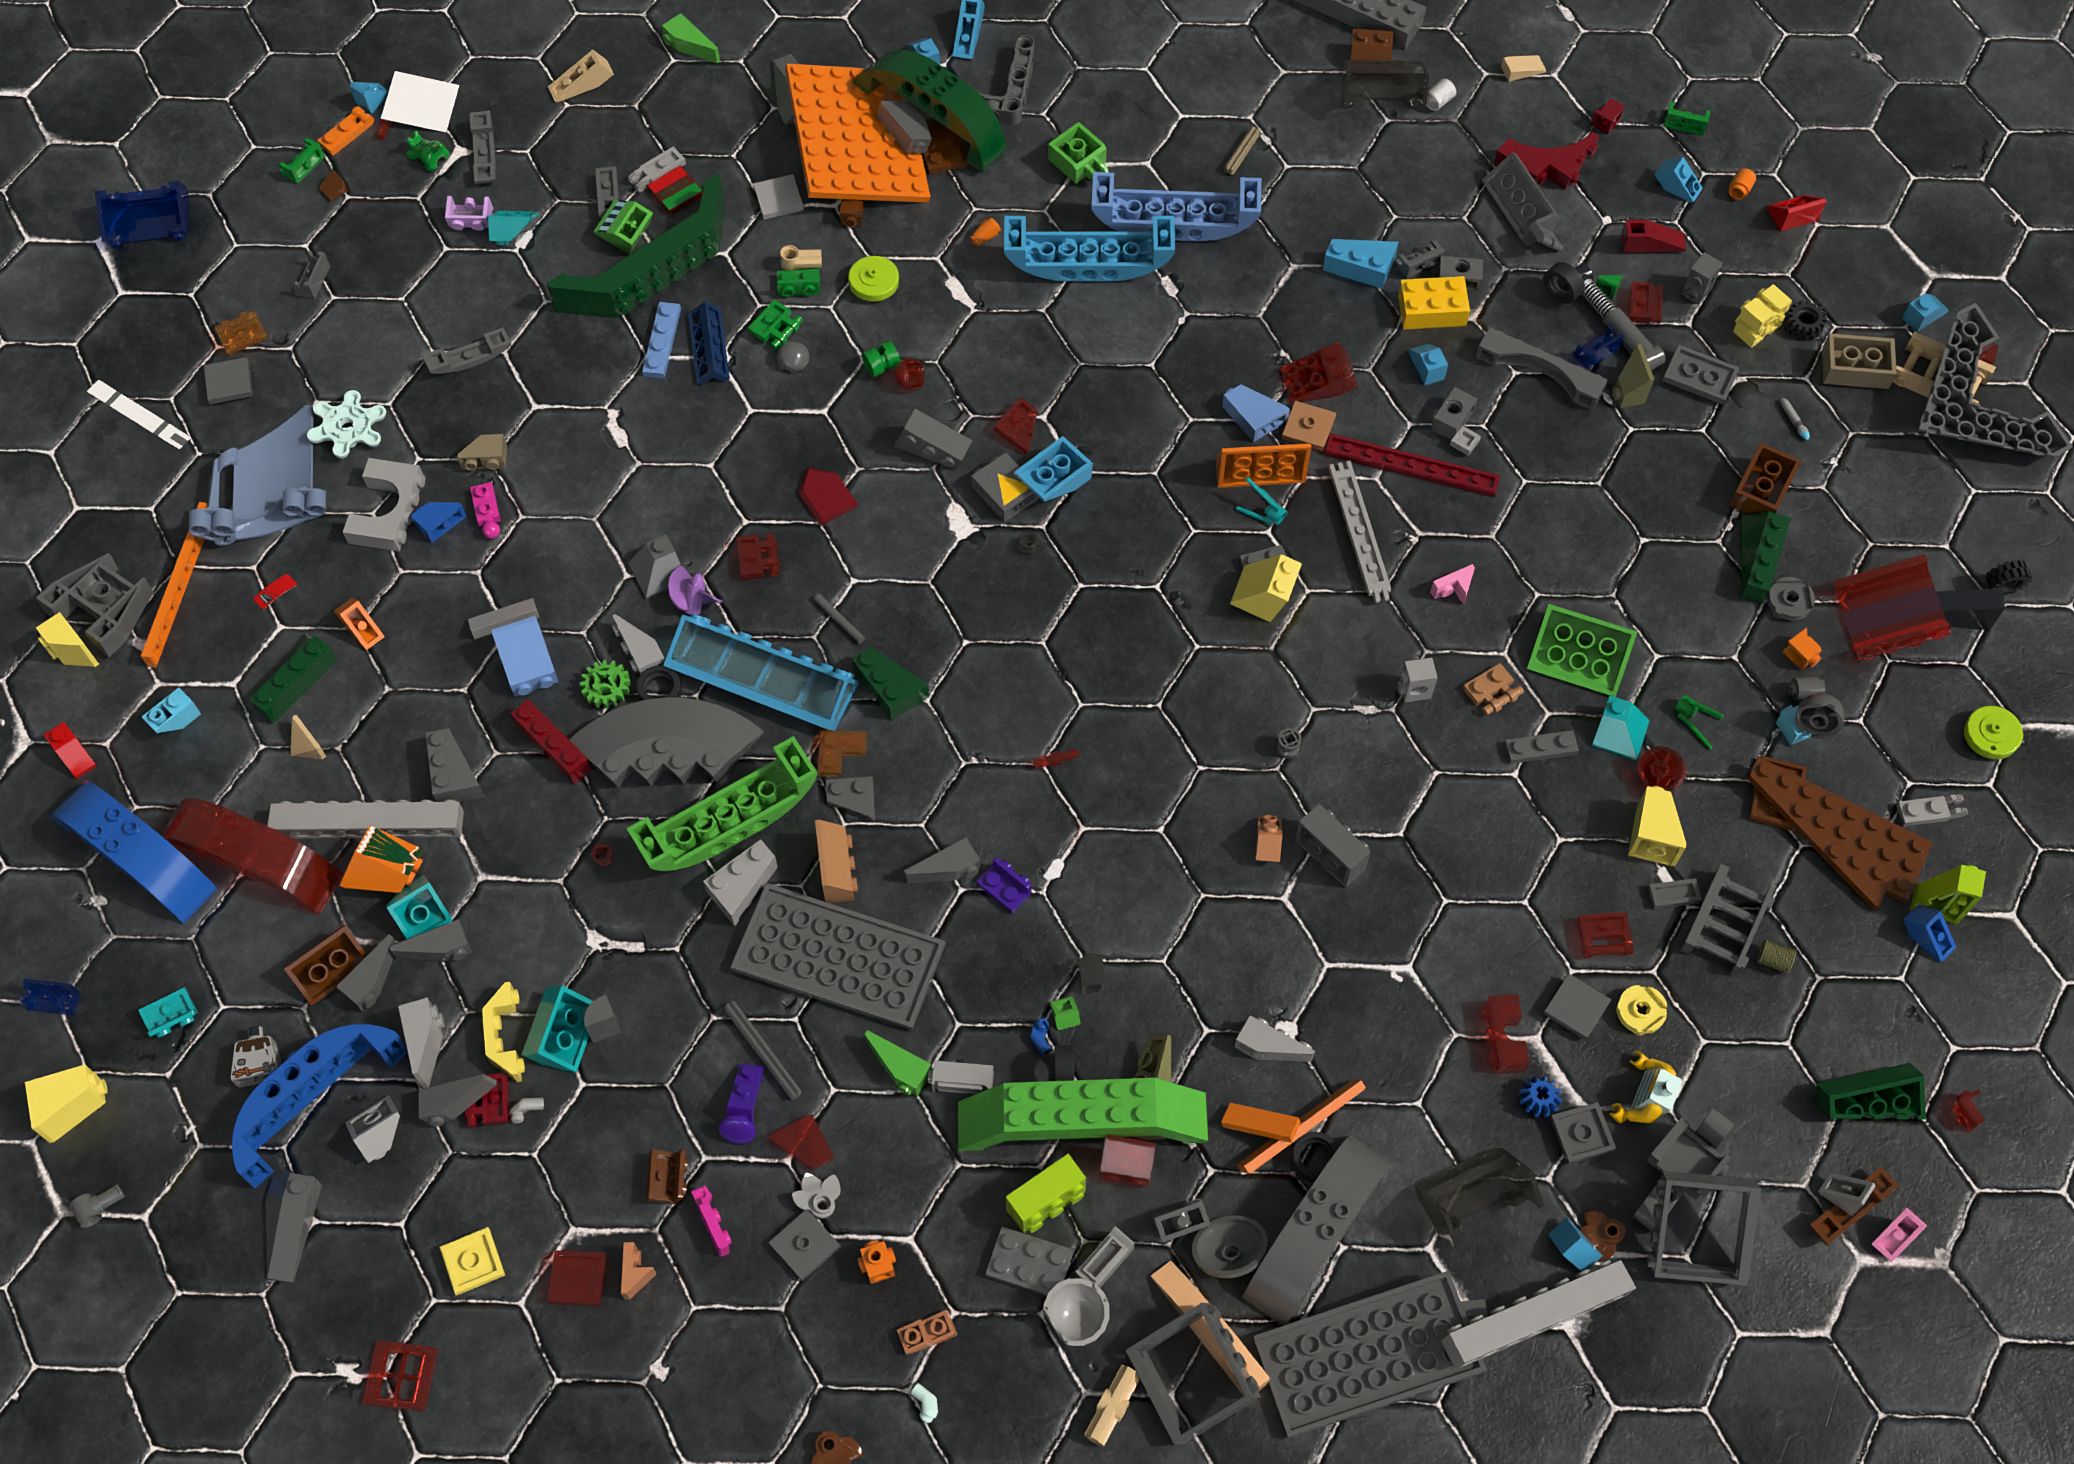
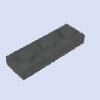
[1504,730,1579,764]

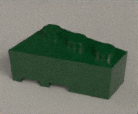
[852,647,929,721]

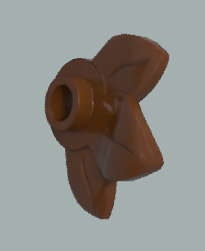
[1580,1210,1626,1262]
[811,1431,863,1464]

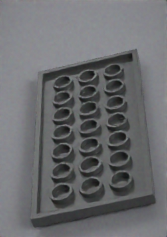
[730,883,946,1030]
[1253,1271,1487,1439]

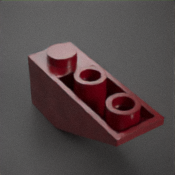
[1621,220,1686,252]

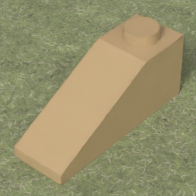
[548,50,614,103]

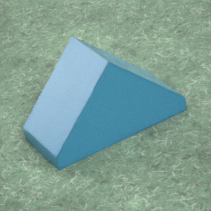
[349,82,389,114]
[1548,1217,1603,1272]

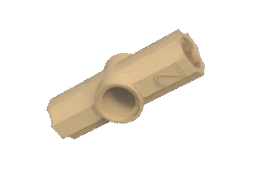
[1084,1365,1140,1447]

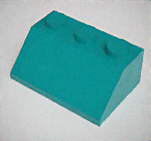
[521,985,593,1073]

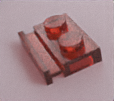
[1629,281,1663,324]

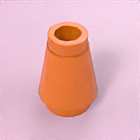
[970,217,1001,247]

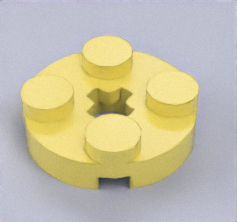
[1616,985,1667,1036]

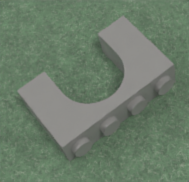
[343,458,425,552]

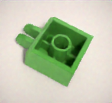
[1048,122,1109,184]

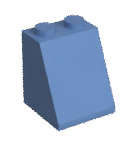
[491,616,558,696]

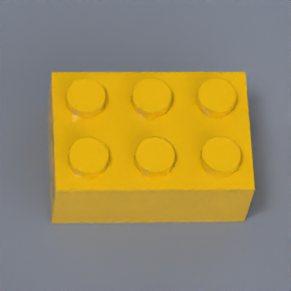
[1398,276,1470,330]

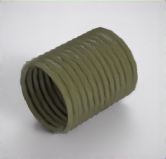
[1757,939,1796,974]

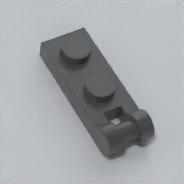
[595,166,619,219]

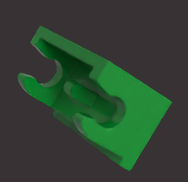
[1663,101,1711,136]
[278,138,325,184]

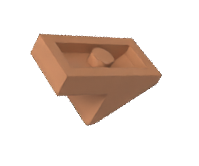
[621,1242,656,1299]

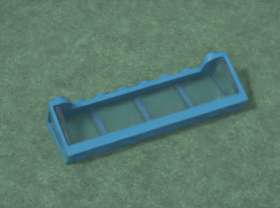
[663,613,860,731]

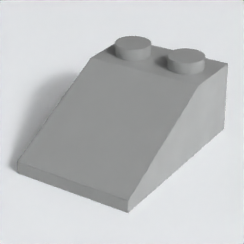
[398,998,445,1089]

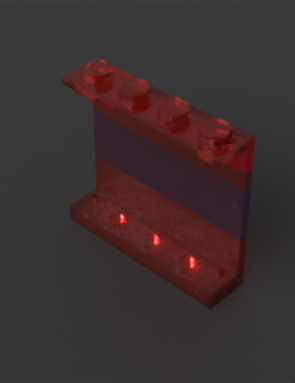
[1833,554,1951,661]

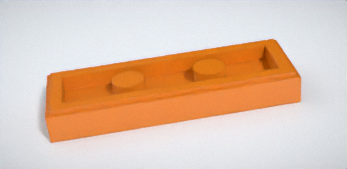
[1221,1103,1300,1143]

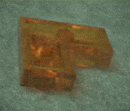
[818,730,867,777]

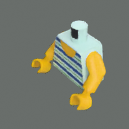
[1609,1051,1682,1124]

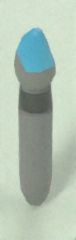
[1781,398,1810,441]

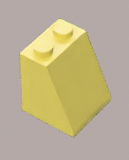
[1230,554,1301,622]
[1628,786,1686,867]
[25,1065,108,1143]

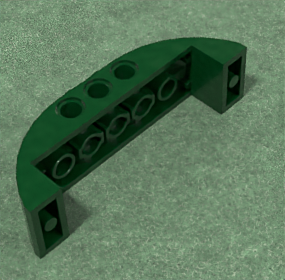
[853,50,1007,173]

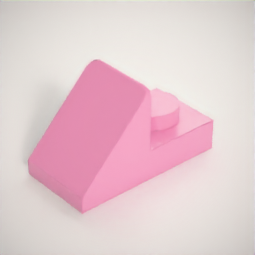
[1430,564,1475,604]
[1872,1208,1927,1262]

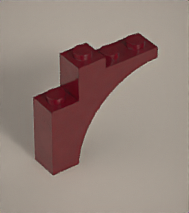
[1494,132,1599,190]

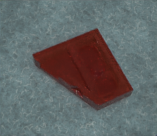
[994,397,1038,455]

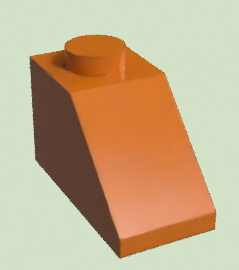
[333,598,385,650]

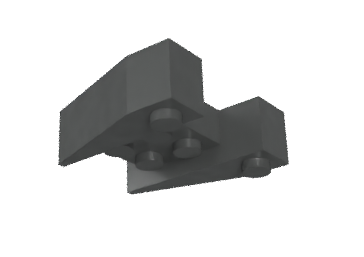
[36,553,153,657]

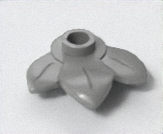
[792,1173,840,1218]

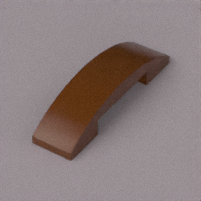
[1809,1167,1899,1246]

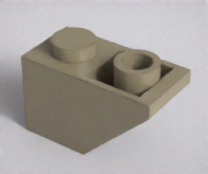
[457,434,507,471]

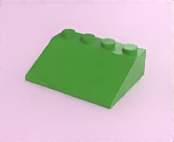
[1527,604,1637,697]

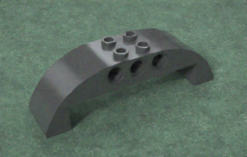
[1242,1135,1394,1326]

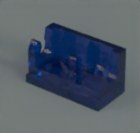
[1573,326,1624,369]
[20,979,81,1016]

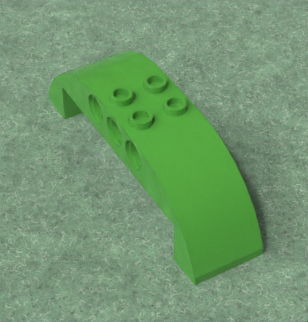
[627,736,818,871]

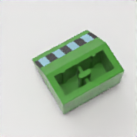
[593,200,653,255]

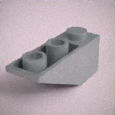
[611,614,665,675]
[1234,1016,1315,1062]

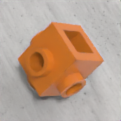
[858,1240,896,1284]

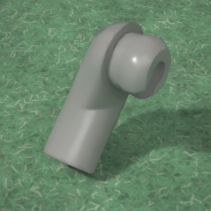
[509,1097,544,1123]

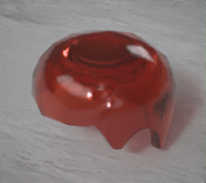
[895,357,925,390]

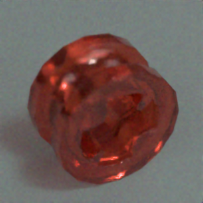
[591,843,615,867]

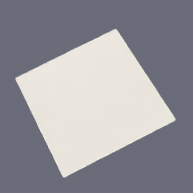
[381,71,459,132]

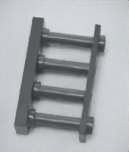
[1680,864,1775,976]

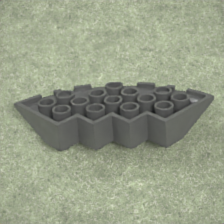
[569,697,764,787]

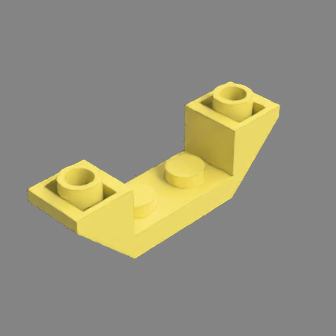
[482,982,525,1082]

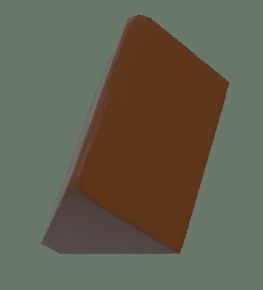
[319,170,348,202]

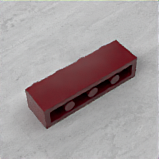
[510,699,592,785]

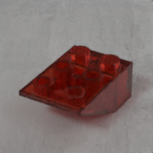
[1280,341,1358,404]

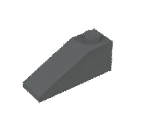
[904,838,981,884]
[390,919,473,962]
[336,934,397,1012]
[419,1074,496,1126]

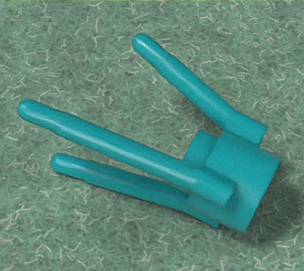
[1236,477,1288,526]

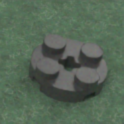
[1767,577,1815,621]

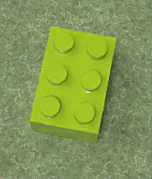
[1006,1154,1086,1234]

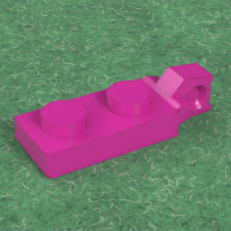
[691,1186,732,1257]

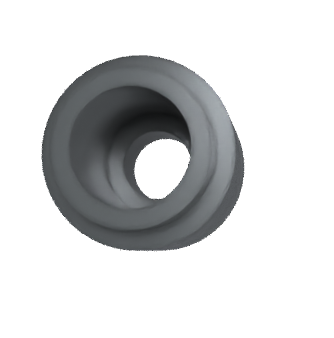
[1788,677,1825,701]

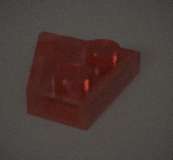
[769,1114,835,1170]

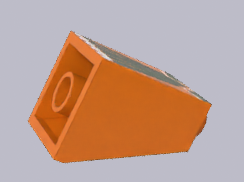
[340,825,423,893]

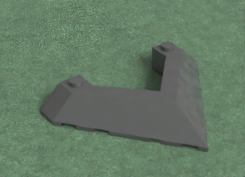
[1917,303,2073,458]

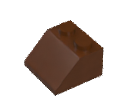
[1349,29,1393,79]

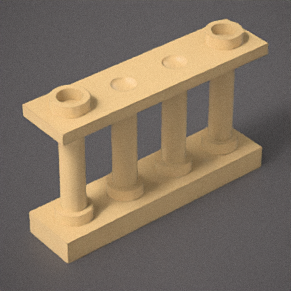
[1893,331,1996,403]

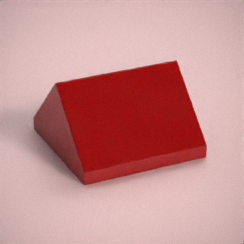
[1767,195,1826,231]

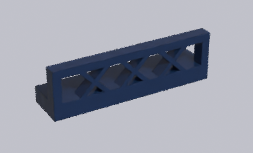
[688,302,730,386]

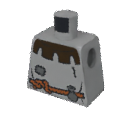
[231,1026,282,1088]

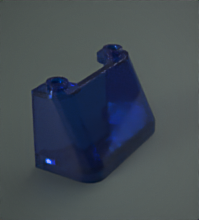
[94,181,189,248]

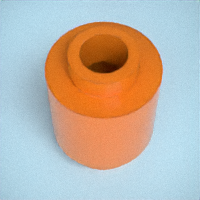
[1729,168,1756,200]

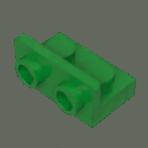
[777,269,820,297]

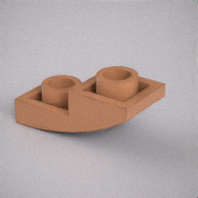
[897,1310,957,1355]

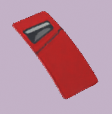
[253,574,297,610]

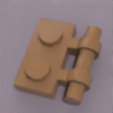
[1463,663,1524,716]

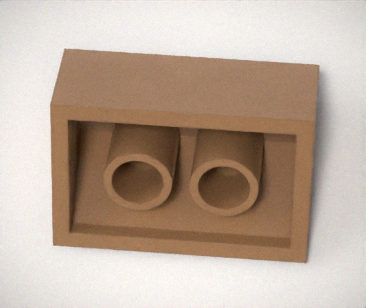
[815,820,858,904]

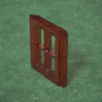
[362,1341,438,1412]

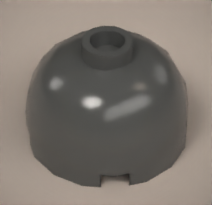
[1795,693,1845,739]

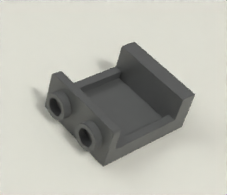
[1647,1117,1731,1200]

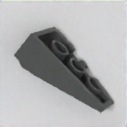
[265,1173,322,1283]

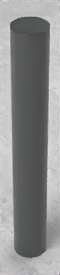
[814,594,865,644]

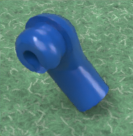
[1029,1018,1052,1056]

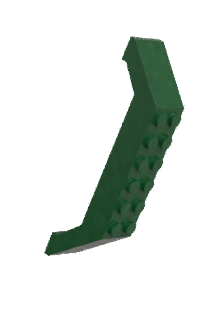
[546,174,726,319]

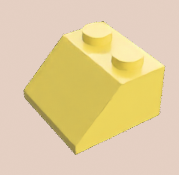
[36,612,99,667]

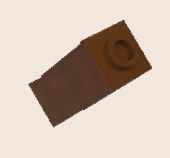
[840,199,865,227]

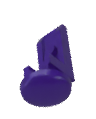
[719,1064,764,1145]

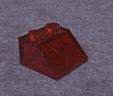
[1100,1134,1156,1188]

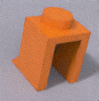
[1783,628,1822,671]

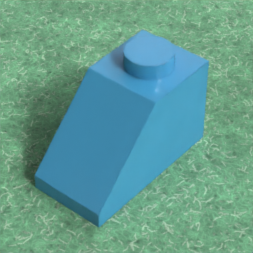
[906,38,940,65]
[1902,293,1949,332]
[1408,344,1448,385]

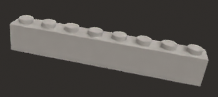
[267,800,464,839]
[1441,1260,1636,1370]

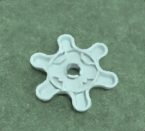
[307,390,386,459]

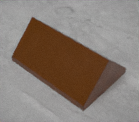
[283,924,367,1006]

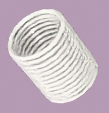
[1423,79,1456,111]

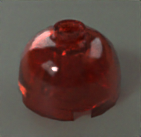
[1637,746,1687,792]

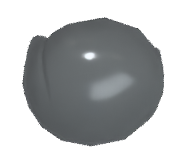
[776,341,810,374]

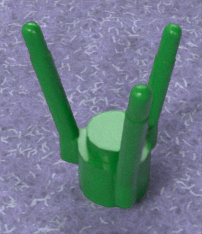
[1675,695,1724,750]

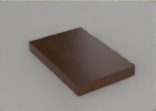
[1748,755,1808,832]

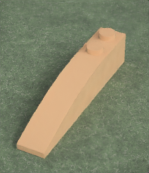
[1151,1261,1270,1396]

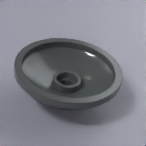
[1192,1215,1269,1278]

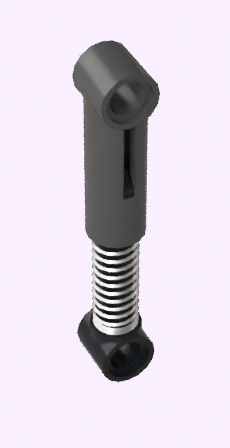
[1564,263,1665,370]

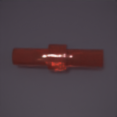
[377,115,392,140]
[1032,749,1080,769]

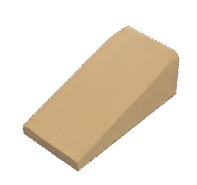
[1501,55,1546,82]

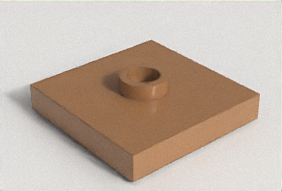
[1282,401,1336,451]

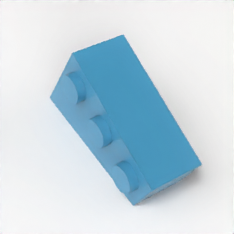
[1323,239,1398,289]

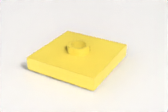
[440,1227,505,1295]

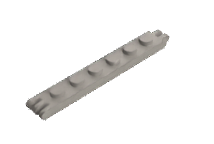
[1328,460,1391,603]

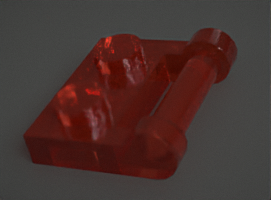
[1577,911,1634,959]

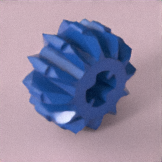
[1519,1075,1562,1118]

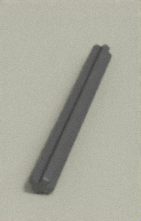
[724,1001,802,1100]

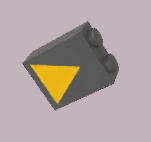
[971,453,1039,523]

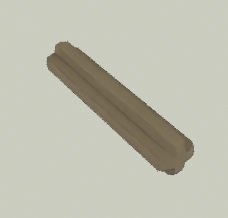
[1224,126,1260,175]

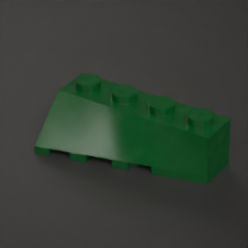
[1741,511,1791,604]
[249,634,338,724]
[1816,1063,1926,1120]

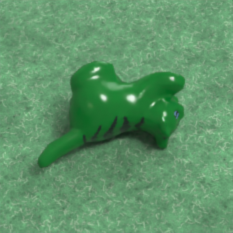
[406,131,450,172]

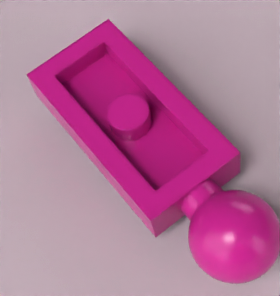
[470,482,501,539]

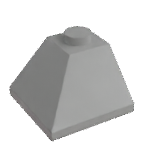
[345,1095,400,1163]

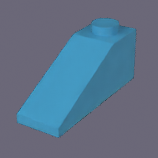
[952,0,985,60]

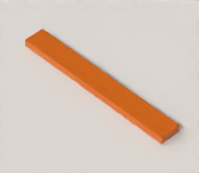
[141,502,208,668]

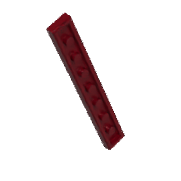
[1324,433,1500,497]

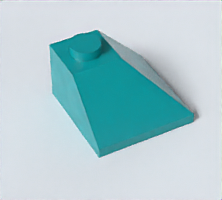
[488,210,539,245]
[1592,695,1649,761]
[386,875,453,939]

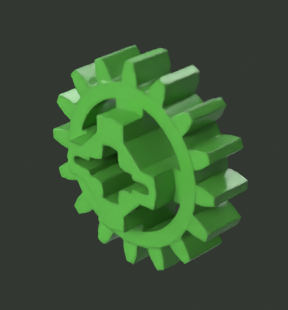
[580,660,631,709]

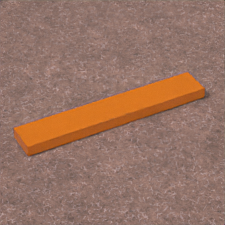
[1236,1080,1366,1174]

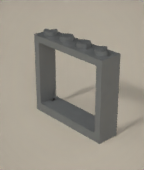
[1647,1171,1761,1286]
[1126,1303,1261,1445]

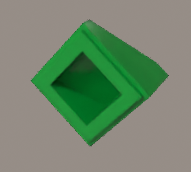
[1596,275,1623,299]

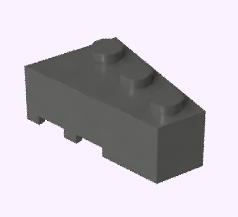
[894,409,973,470]
[426,728,485,802]

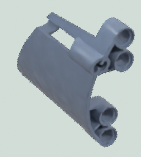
[189,405,326,546]

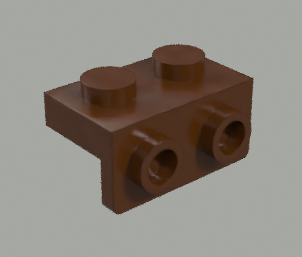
[646,1149,688,1205]

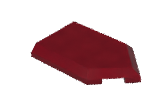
[798,467,859,526]

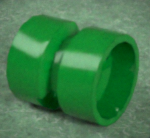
[861,340,901,378]

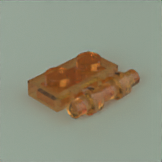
[214,311,268,355]

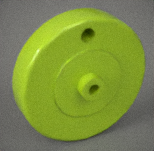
[848,256,899,301]
[1964,705,2023,759]

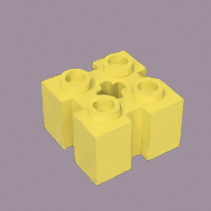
[1733,284,1792,348]

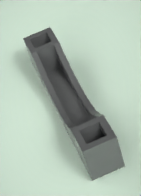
[1476,327,1608,411]

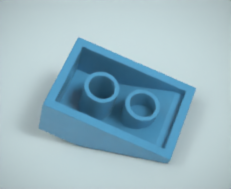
[1014,436,1093,502]

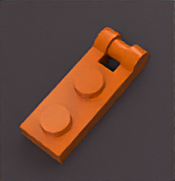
[317,106,374,156]

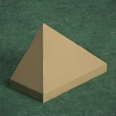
[291,715,326,759]

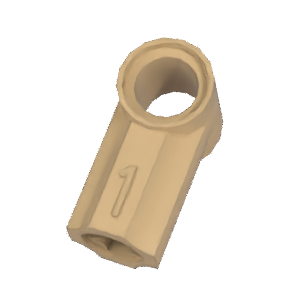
[780,245,822,271]

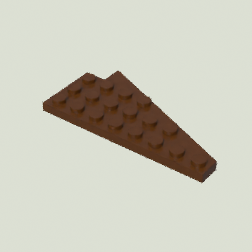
[1747,757,1933,911]

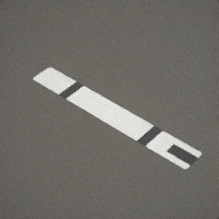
[87,380,191,449]

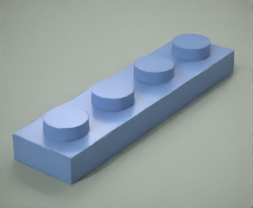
[642,302,681,379]

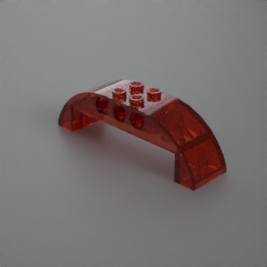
[159,798,343,915]

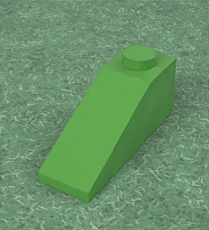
[662,13,720,63]
[865,1030,932,1096]

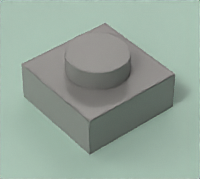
[1450,426,1481,456]

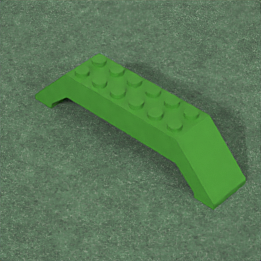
[958,1078,1208,1151]

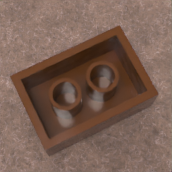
[1729,442,1802,515]

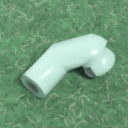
[911,1383,938,1423]

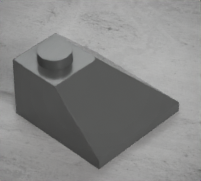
[629,534,681,600]

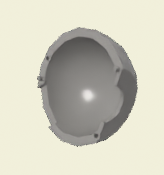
[1044,1278,1109,1346]

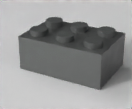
[1295,804,1371,888]

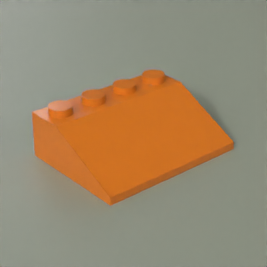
[1216,443,1311,488]

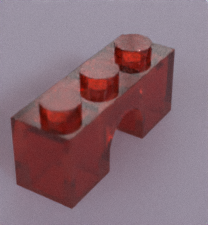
[1483,994,1529,1074]

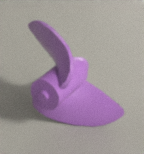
[668,566,723,615]

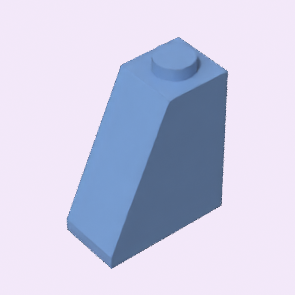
[1222,385,1290,442]

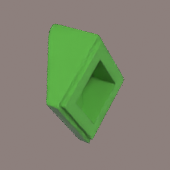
[1049,996,1080,1030]

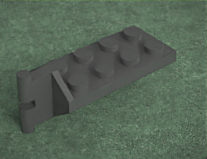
[1482,152,1563,252]

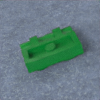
[748,300,803,350]

